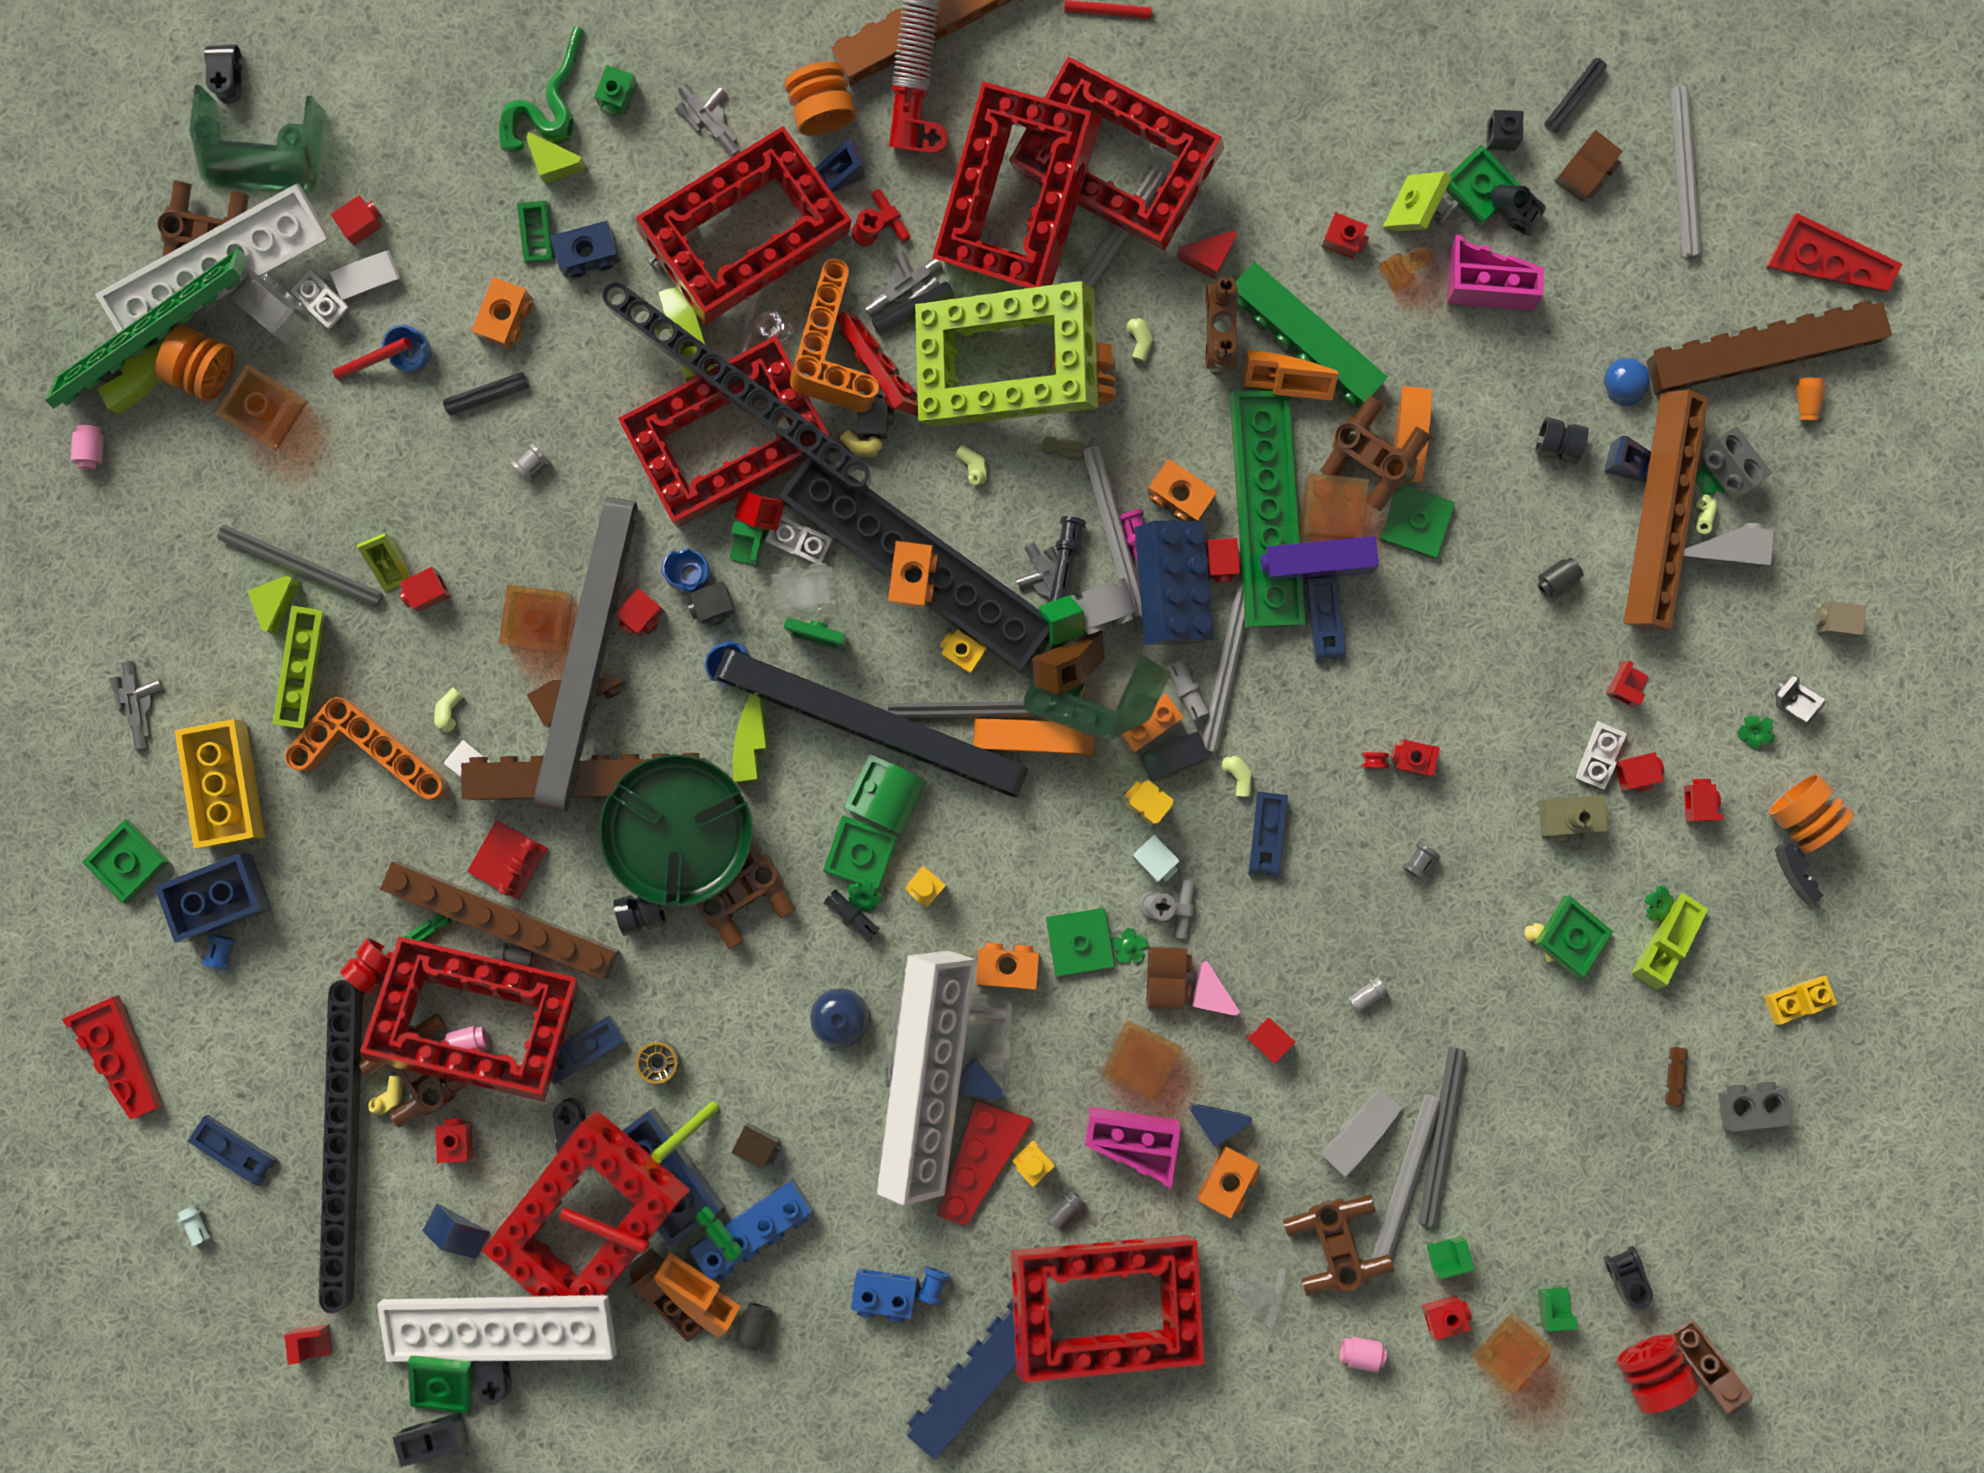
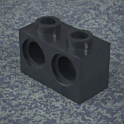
[392,1412,469,1468]

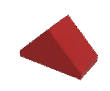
[1177,230,1237,279]

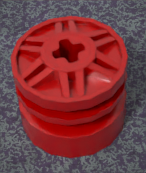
[1616,1334,1699,1413]

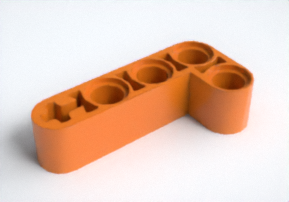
[973,719,1095,757]

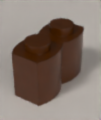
[1555,130,1623,202]
[1146,946,1192,1009]

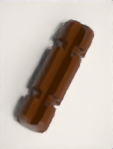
[1665,1047,1688,1107]

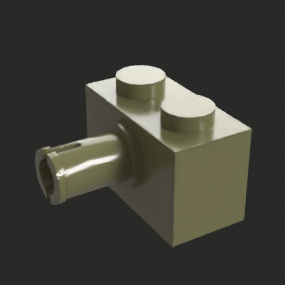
[1538,795,1608,842]

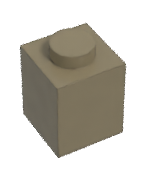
[1814,601,1867,638]

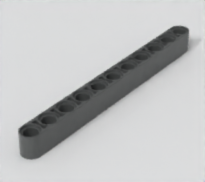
[534,496,638,812]

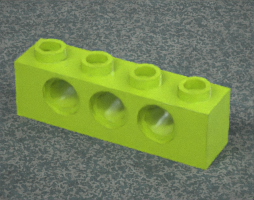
[272,606,326,729]

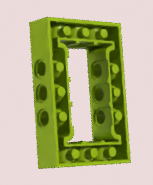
[915,281,1098,427]

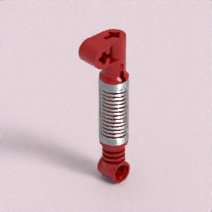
[888,0,949,153]

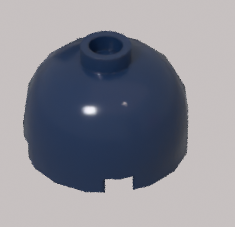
[810,988,870,1048]

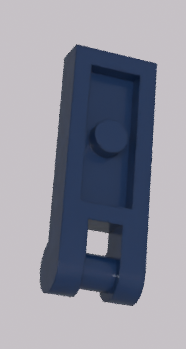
[1306,576,1346,662]
[1248,791,1288,878]
[551,1015,626,1085]
[187,1115,278,1186]

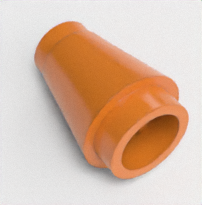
[1796,378,1827,421]

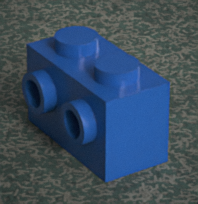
[851,1268,917,1322]

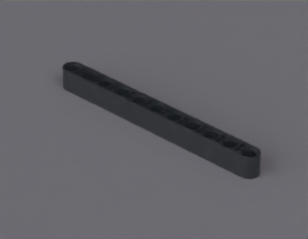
[602,282,871,492]
[714,649,1029,798]
[319,979,363,1314]

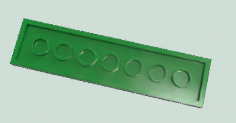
[45,247,247,409]
[1229,391,1305,628]

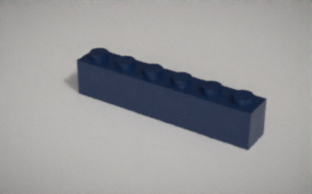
[907,1297,1054,1460]

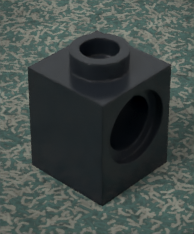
[1486,110,1524,151]

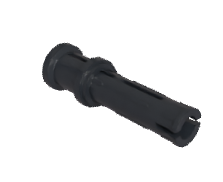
[1048,516,1087,603]

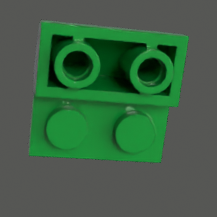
[844,754,928,835]

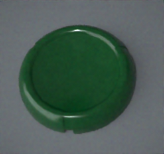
[599,755,752,906]

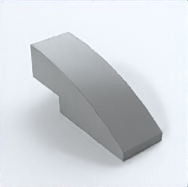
[1320,1087,1402,1177]

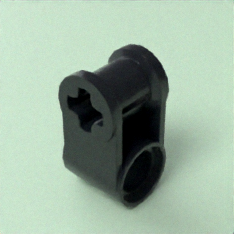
[204,44,242,104]
[1492,184,1546,236]
[552,1098,586,1154]
[1603,1246,1653,1309]
[472,1360,512,1405]

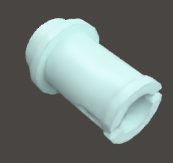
[177,1205,211,1246]

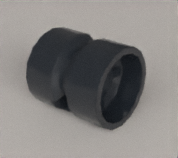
[1535,417,1589,464]
[613,895,666,936]

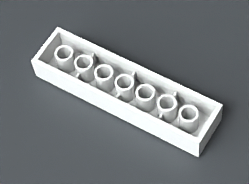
[877,951,976,1205]

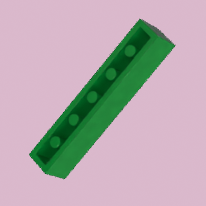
[1236,261,1388,408]

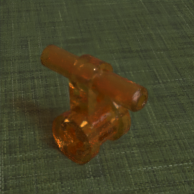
[1378,247,1435,292]

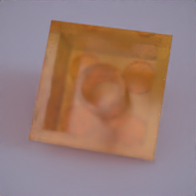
[215,364,308,451]
[1299,473,1369,540]
[499,584,573,655]
[1100,1019,1182,1102]
[1472,1312,1553,1395]

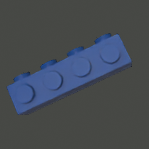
[689,1178,813,1280]

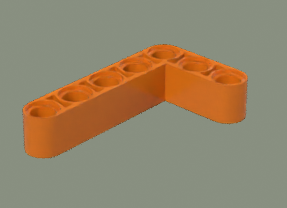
[790,258,879,412]
[285,697,449,800]

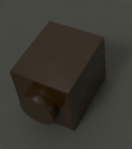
[731,1123,781,1169]

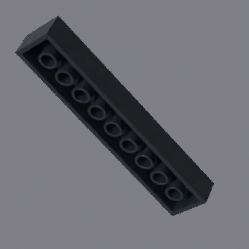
[779,458,1050,674]

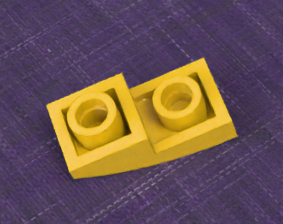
[1764,976,1837,1025]

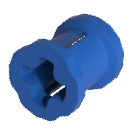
[201,934,237,970]
[915,1266,950,1306]

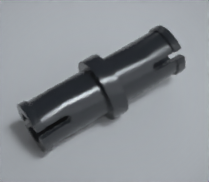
[823,889,880,942]

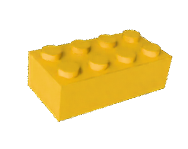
[175,719,265,849]

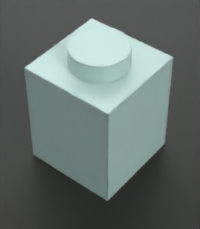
[1132,835,1179,882]

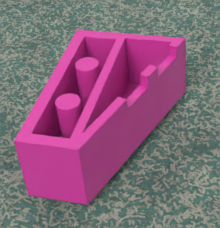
[1447,234,1544,311]
[1085,1106,1181,1188]

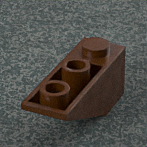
[1032,631,1105,694]
[527,677,627,728]
[628,1248,704,1342]
[1670,1318,1753,1420]

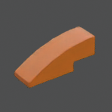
[1243,349,1338,401]
[1393,386,1432,482]
[654,1252,741,1338]

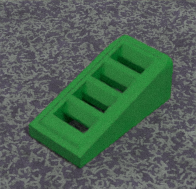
[517,201,554,263]

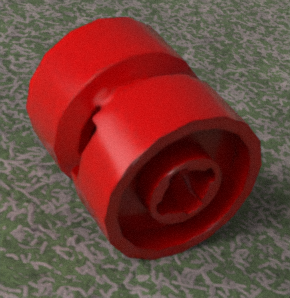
[340,937,393,995]

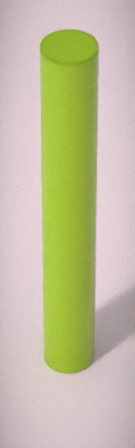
[651,1101,719,1163]

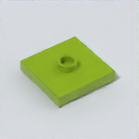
[1383,171,1451,232]

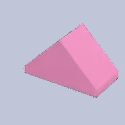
[1191,961,1240,1016]

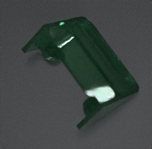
[189,85,326,195]
[1023,638,1171,741]

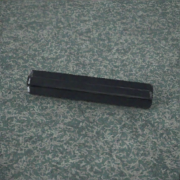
[1544,57,1607,133]
[872,281,954,334]
[443,372,529,415]

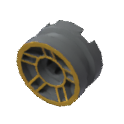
[635,1040,680,1084]

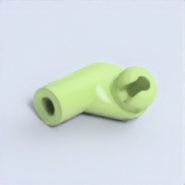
[1126,318,1153,363]
[955,444,988,486]
[1696,494,1718,534]
[434,687,464,733]
[1222,756,1252,797]

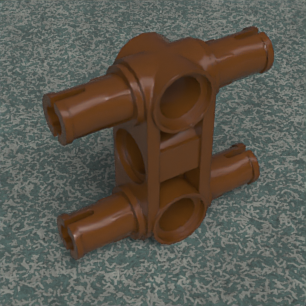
[157,180,250,257]
[1205,276,1238,374]
[1319,395,1432,511]
[696,838,796,950]
[358,1013,468,1128]
[1283,1195,1395,1296]

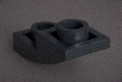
[1140,731,1210,782]
[1775,844,1824,904]

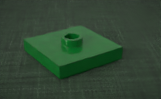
[1446,144,1522,226]
[1379,485,1455,559]
[784,617,848,651]
[822,815,899,891]
[82,819,170,904]
[1534,895,1614,980]
[1046,908,1114,976]
[407,1355,473,1413]

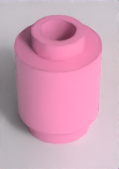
[71,425,104,470]
[445,1025,490,1053]
[1340,1336,1387,1373]

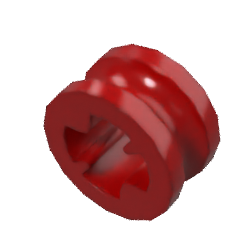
[1361,752,1389,769]

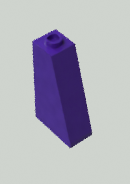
[1260,536,1379,580]

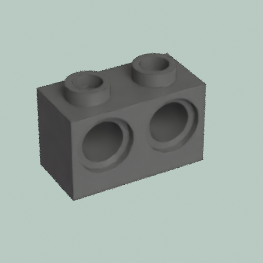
[1699,426,1772,501]
[1718,1082,1792,1132]

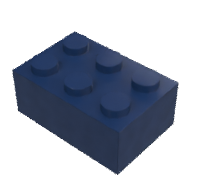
[154,853,272,943]

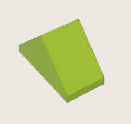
[526,132,586,184]
[357,533,411,592]
[247,575,300,635]

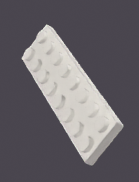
[95,184,330,332]
[377,1296,617,1362]

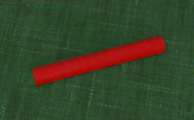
[1064,0,1152,19]
[333,337,411,380]
[559,1208,649,1254]

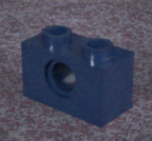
[550,220,620,278]

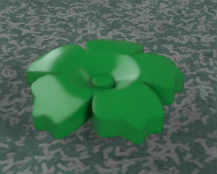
[1696,463,1725,495]
[1737,714,1776,749]
[847,881,883,912]
[1644,885,1673,921]
[1111,928,1148,964]

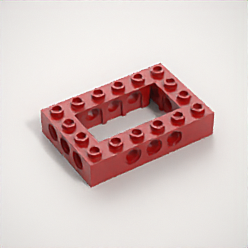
[1009,56,1224,251]
[932,81,1102,288]
[636,126,852,325]
[618,335,831,528]
[360,936,579,1102]
[482,1110,690,1297]
[1010,1235,1204,1382]

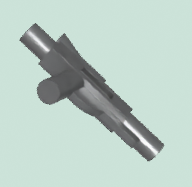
[675,84,741,158]
[864,251,943,317]
[1016,542,1058,599]
[109,661,164,750]

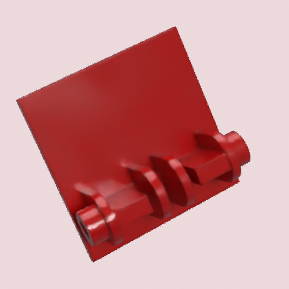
[467,820,548,900]

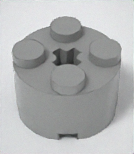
[1071,577,1136,634]

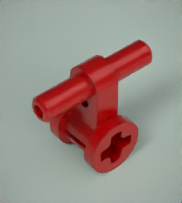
[851,189,911,246]

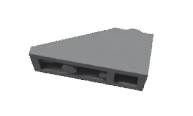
[1683,523,1774,569]

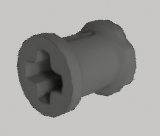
[1402,842,1441,881]

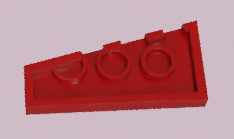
[1766,212,1903,292]
[836,311,918,417]
[62,996,162,1120]
[937,1100,1033,1225]

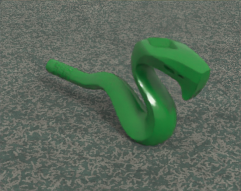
[499,26,584,152]

